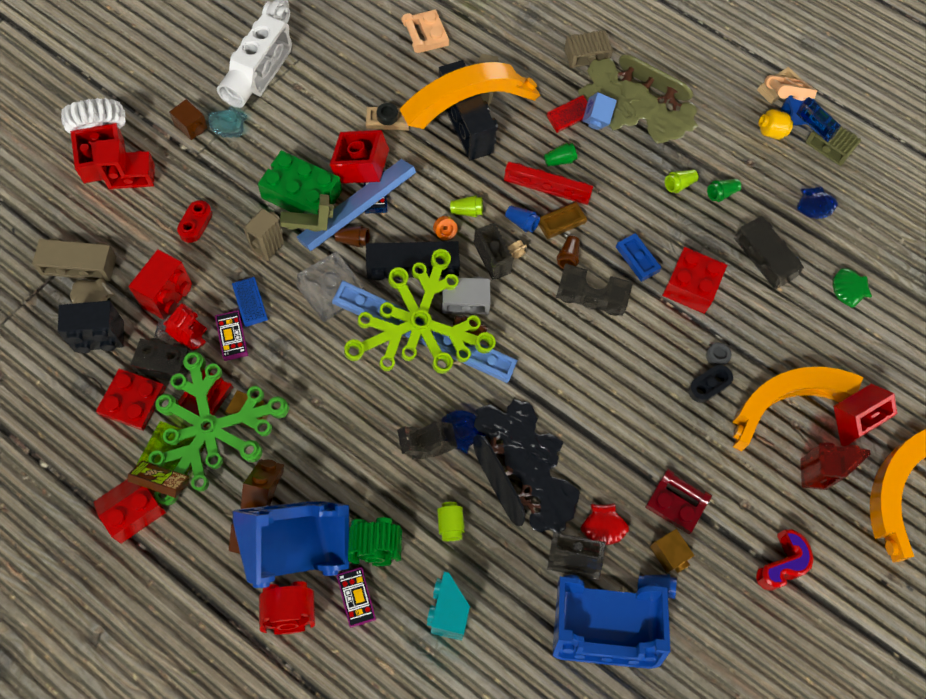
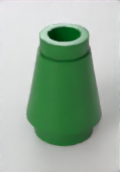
[544,142,577,167]
[707,179,741,202]

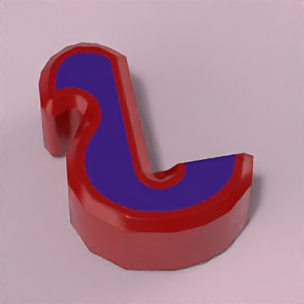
[756,529,814,591]

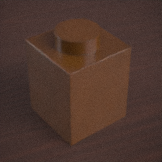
[169,99,208,140]

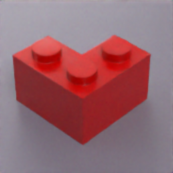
[70,123,126,184]
[95,139,155,189]

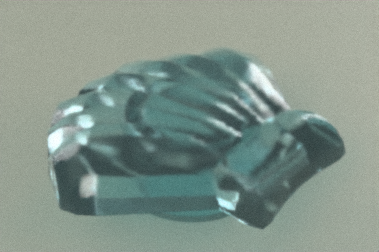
[208,106,247,138]

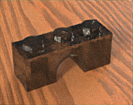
[556,264,633,316]

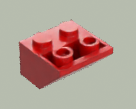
[834,383,898,448]

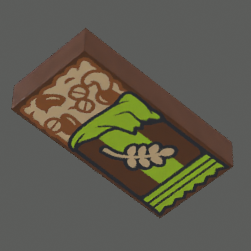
[128,460,189,498]

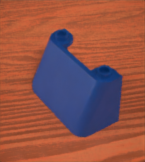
[233,501,349,588]
[553,575,671,669]

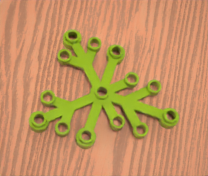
[344,249,496,374]

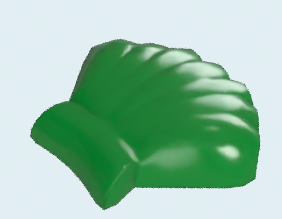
[833,268,872,308]

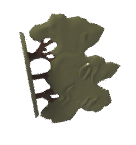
[578,54,698,144]

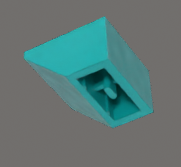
[427,571,470,641]

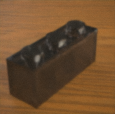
[734,216,804,290]

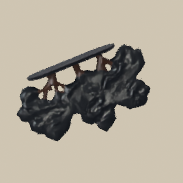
[473,399,580,535]

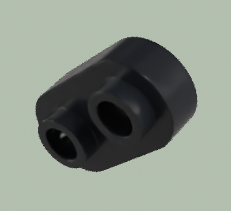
[688,365,733,403]

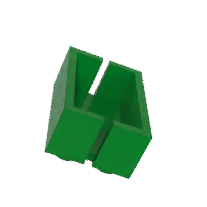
[258,150,342,215]

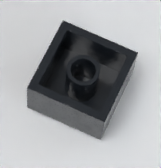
[57,300,124,353]

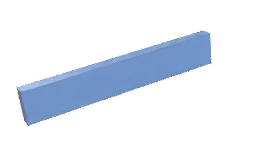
[296,159,416,251]

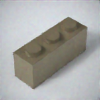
[32,238,117,281]

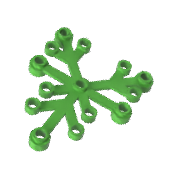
[148,352,289,506]

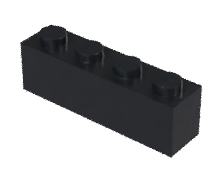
[366,241,460,281]

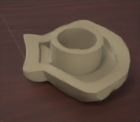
[70,278,115,304]

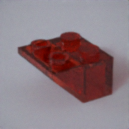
[800,442,871,490]

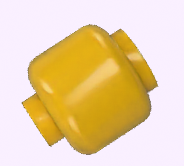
[758,109,793,140]

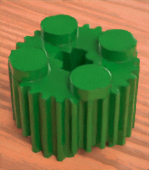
[348,517,402,567]

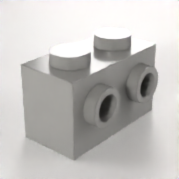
[442,276,490,314]

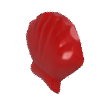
[580,504,629,545]

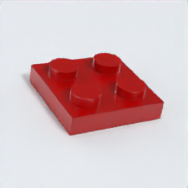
[96,368,166,431]

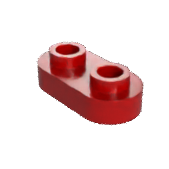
[177,200,212,243]

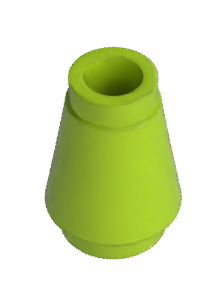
[665,169,699,193]
[450,195,483,218]

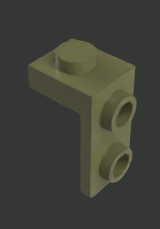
[280,194,334,232]

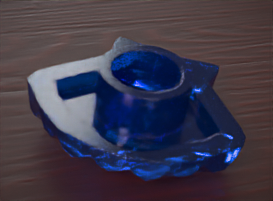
[797,186,838,219]
[441,410,486,454]

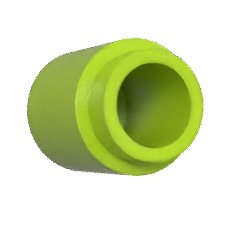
[437,502,465,542]

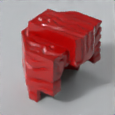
[163,303,207,351]

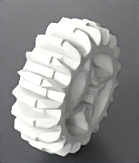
[61,98,126,134]

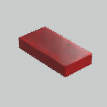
[546,95,588,133]

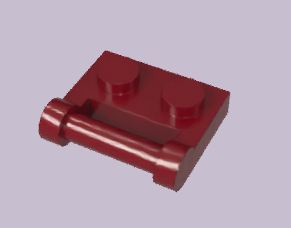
[645,469,712,534]

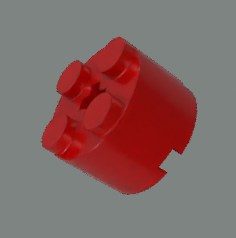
[259,581,315,635]

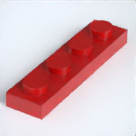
[504,161,593,205]

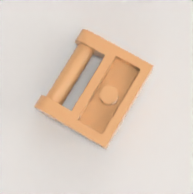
[401,9,449,53]
[764,75,817,101]

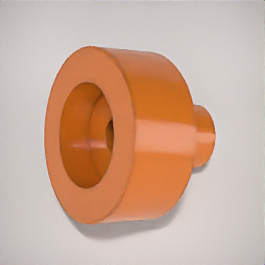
[433,216,458,240]

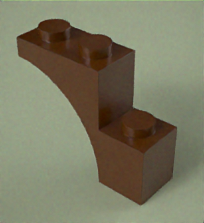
[229,459,284,554]

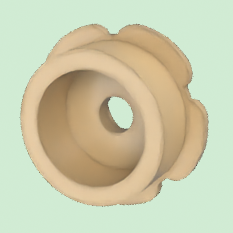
[506,240,527,260]

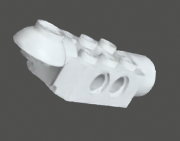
[217,0,292,108]

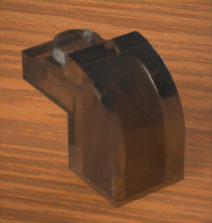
[397,421,458,459]

